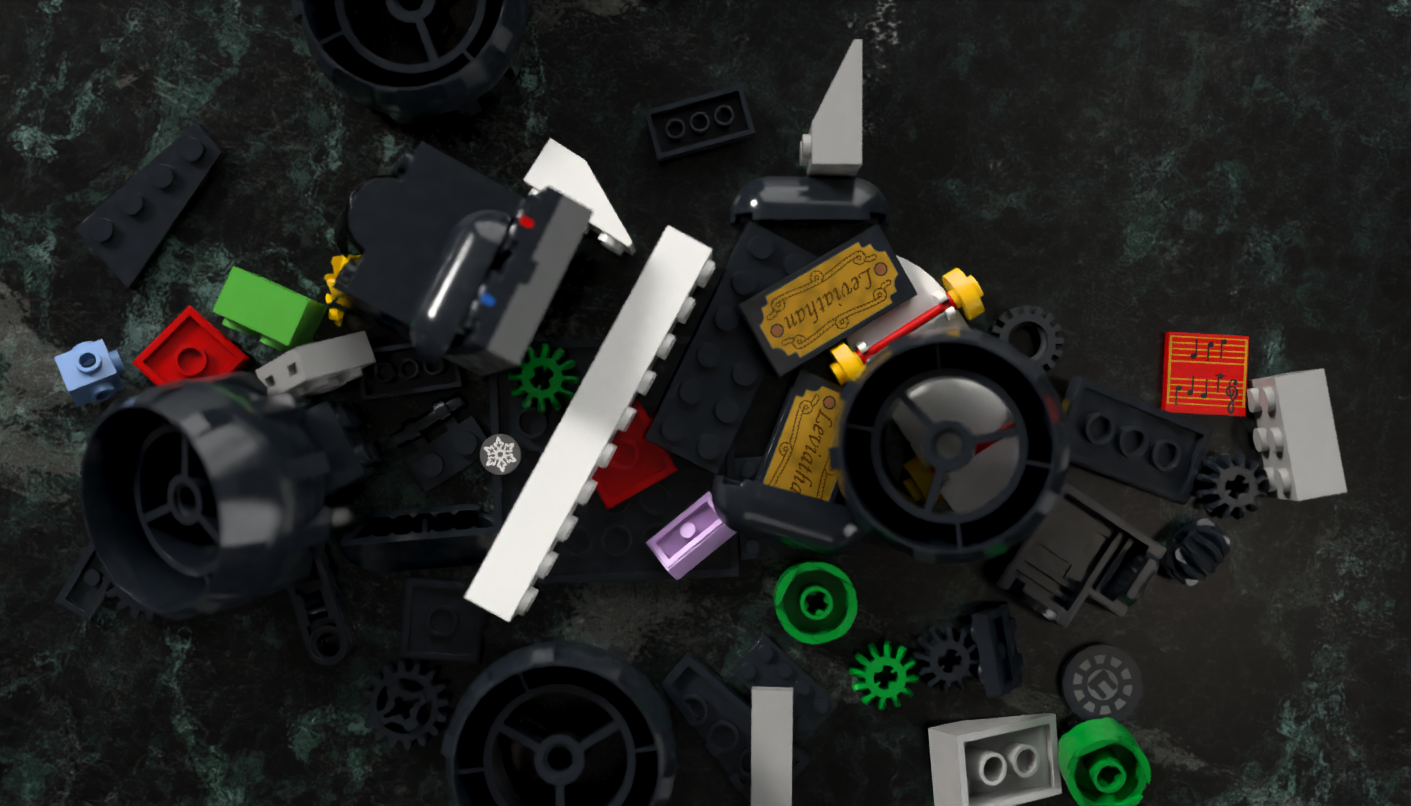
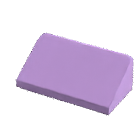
[646,491,737,580]

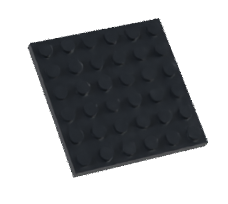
[489,336,739,584]

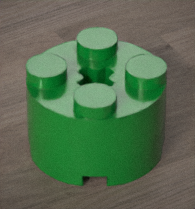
[773,558,858,645]
[1058,717,1151,806]

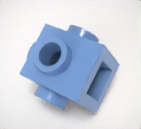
[54,339,126,407]

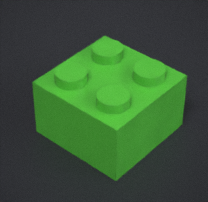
[213,266,328,352]

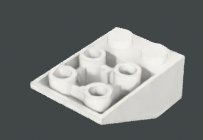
[524,138,636,256]

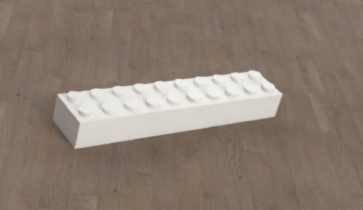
[464,225,716,622]

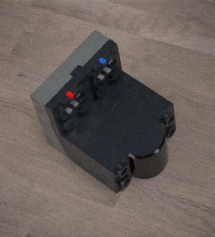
[332,141,594,377]

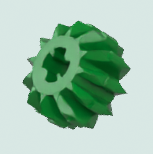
[508,344,579,413]
[849,640,919,710]

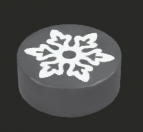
[480,434,522,475]

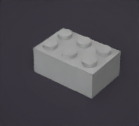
[1246,369,1347,501]

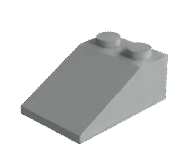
[800,39,862,177]
[928,713,1062,806]

